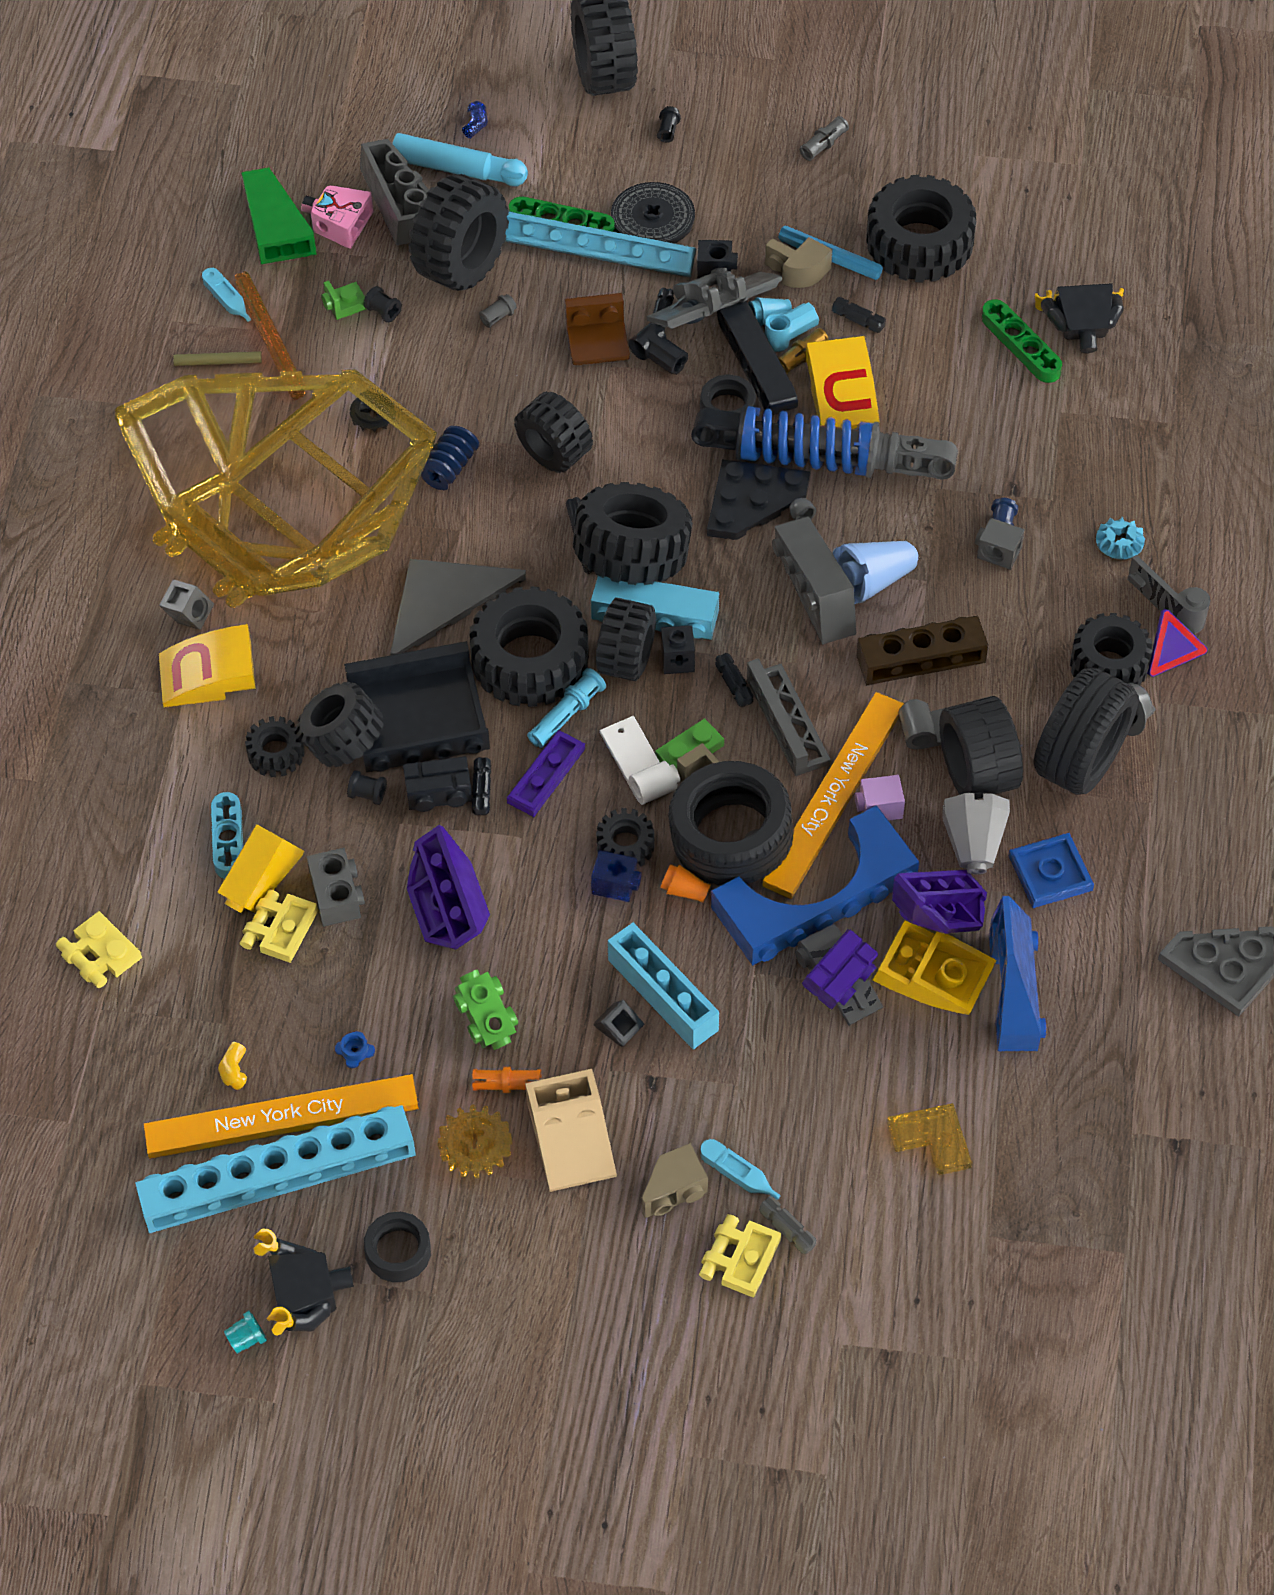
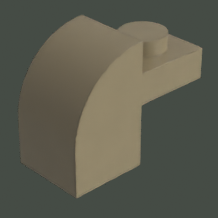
[765,237,832,288]

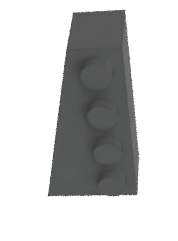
[360,139,430,246]
[772,516,856,645]

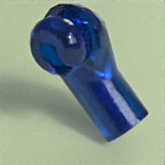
[462,101,488,139]

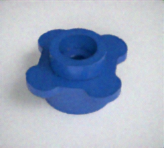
[335,1031,375,1068]

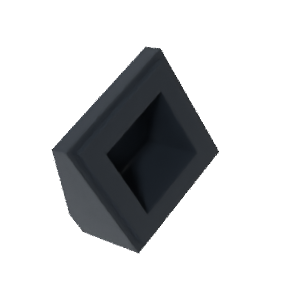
[593,1000,645,1047]

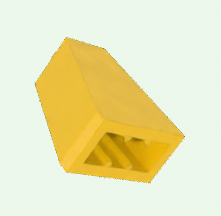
[218,824,305,913]

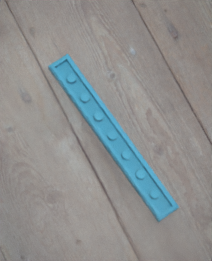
[505,212,697,278]

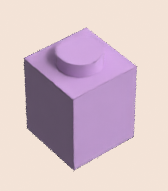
[855,775,905,820]

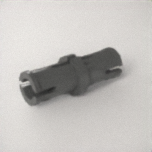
[799,116,849,161]

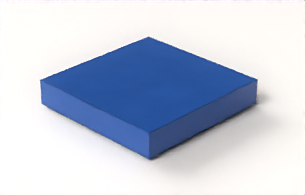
[1008,833,1094,908]

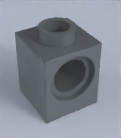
[975,518,1025,570]
[159,579,214,630]

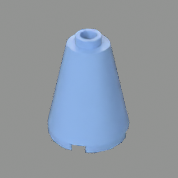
[833,541,918,604]

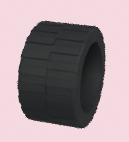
[939,696,1024,800]

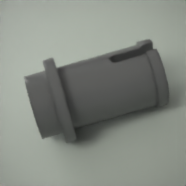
[479,294,517,328]

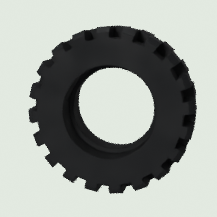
[570,0,638,96]
[409,174,509,291]
[866,174,976,283]
[573,482,693,585]
[469,586,589,707]

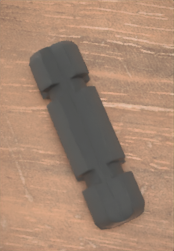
[759,1196,817,1254]

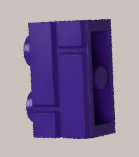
[802,929,878,1009]

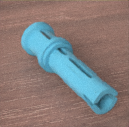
[527,668,606,748]

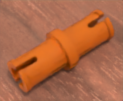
[472,1067,542,1093]

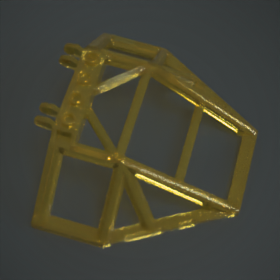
[115,369,437,608]

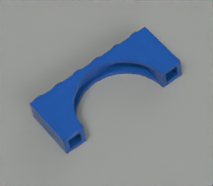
[711,805,919,966]

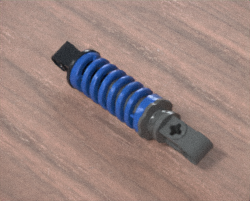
[691,404,958,480]

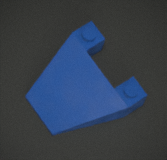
[988,896,1046,1051]

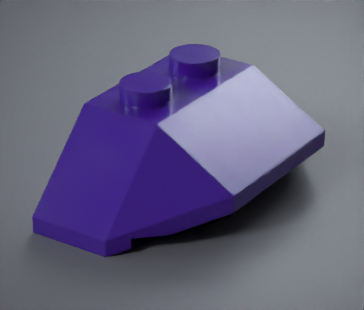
[407,825,490,950]
[892,870,987,934]

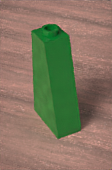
[242,167,317,264]

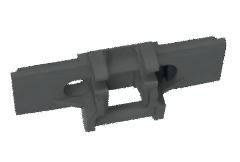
[646,268,782,329]

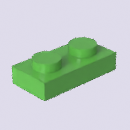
[655,718,724,769]

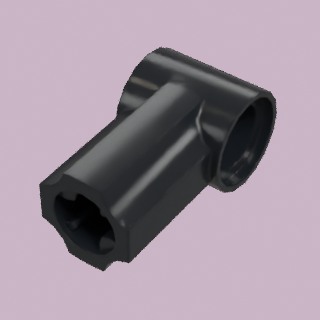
[628,322,688,375]

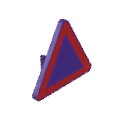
[1147,609,1208,677]

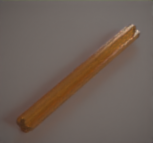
[234,271,306,400]

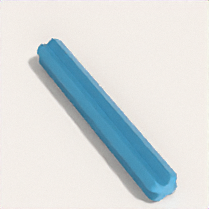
[778,226,883,280]

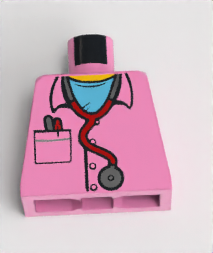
[301,185,373,249]

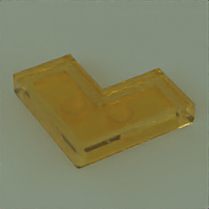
[887,1103,972,1175]

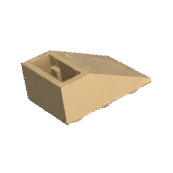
[525,1069,617,1192]

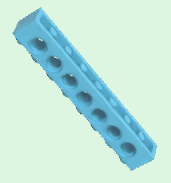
[135,1105,416,1233]

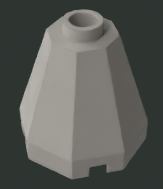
[943,793,1010,874]

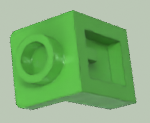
[321,281,366,320]

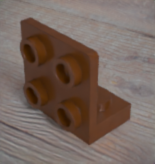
[565,293,630,365]

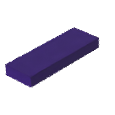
[507,730,585,817]

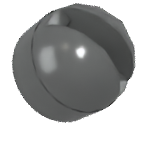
[790,498,816,520]

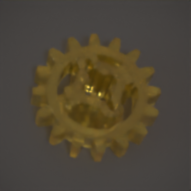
[437,1104,512,1178]

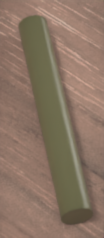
[174,351,262,366]

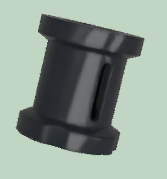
[363,286,402,323]
[347,770,387,805]

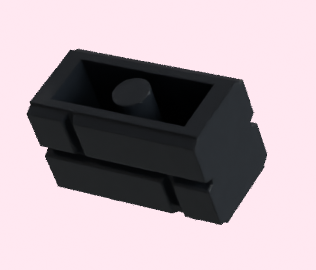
[403,756,472,812]

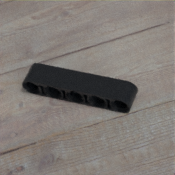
[717,301,798,415]

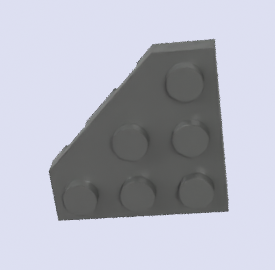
[1158,926,1274,1017]

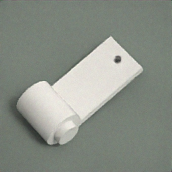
[600,716,680,805]

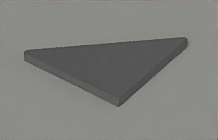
[390,559,526,655]

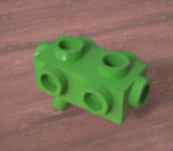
[453,969,518,1050]

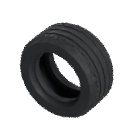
[1033,668,1139,795]
[668,761,794,885]

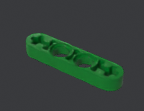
[509,197,615,232]
[981,299,1062,383]

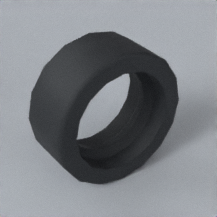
[700,374,756,413]
[364,1211,431,1282]

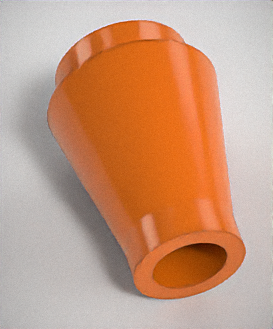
[660,864,711,903]

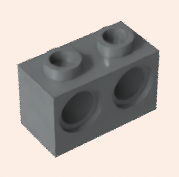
[306,847,365,927]

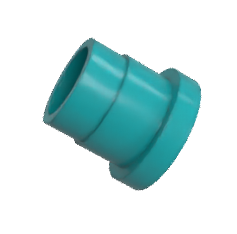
[224,1310,267,1354]

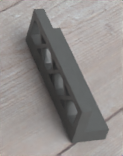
[747,658,831,776]

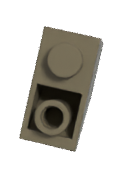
[642,1143,708,1218]

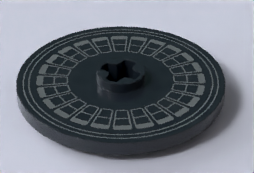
[611,182,695,244]

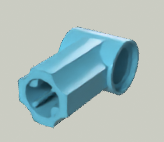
[764,302,819,352]

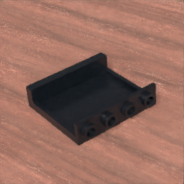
[344,641,490,773]

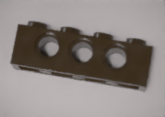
[856,615,988,686]

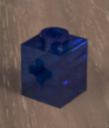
[591,850,642,902]

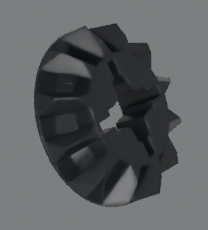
[350,392,397,433]

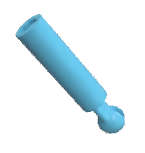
[393,133,528,186]

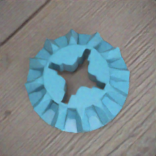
[1096,517,1145,559]

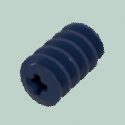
[419,425,480,491]

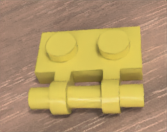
[240,890,318,963]
[56,911,142,988]
[699,1214,781,1298]

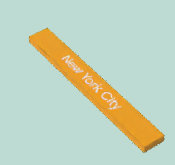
[763,692,904,899]
[144,1074,419,1159]

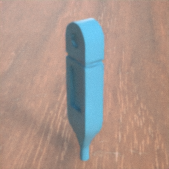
[202,268,251,322]
[701,1139,780,1200]

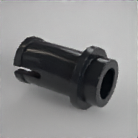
[657,106,681,143]

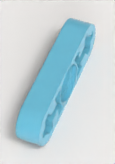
[211,792,243,879]

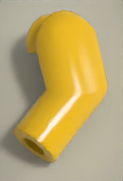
[218,1042,247,1090]

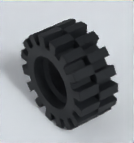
[245,716,305,777]
[596,808,655,871]

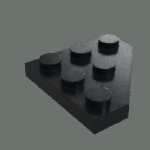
[707,459,810,540]

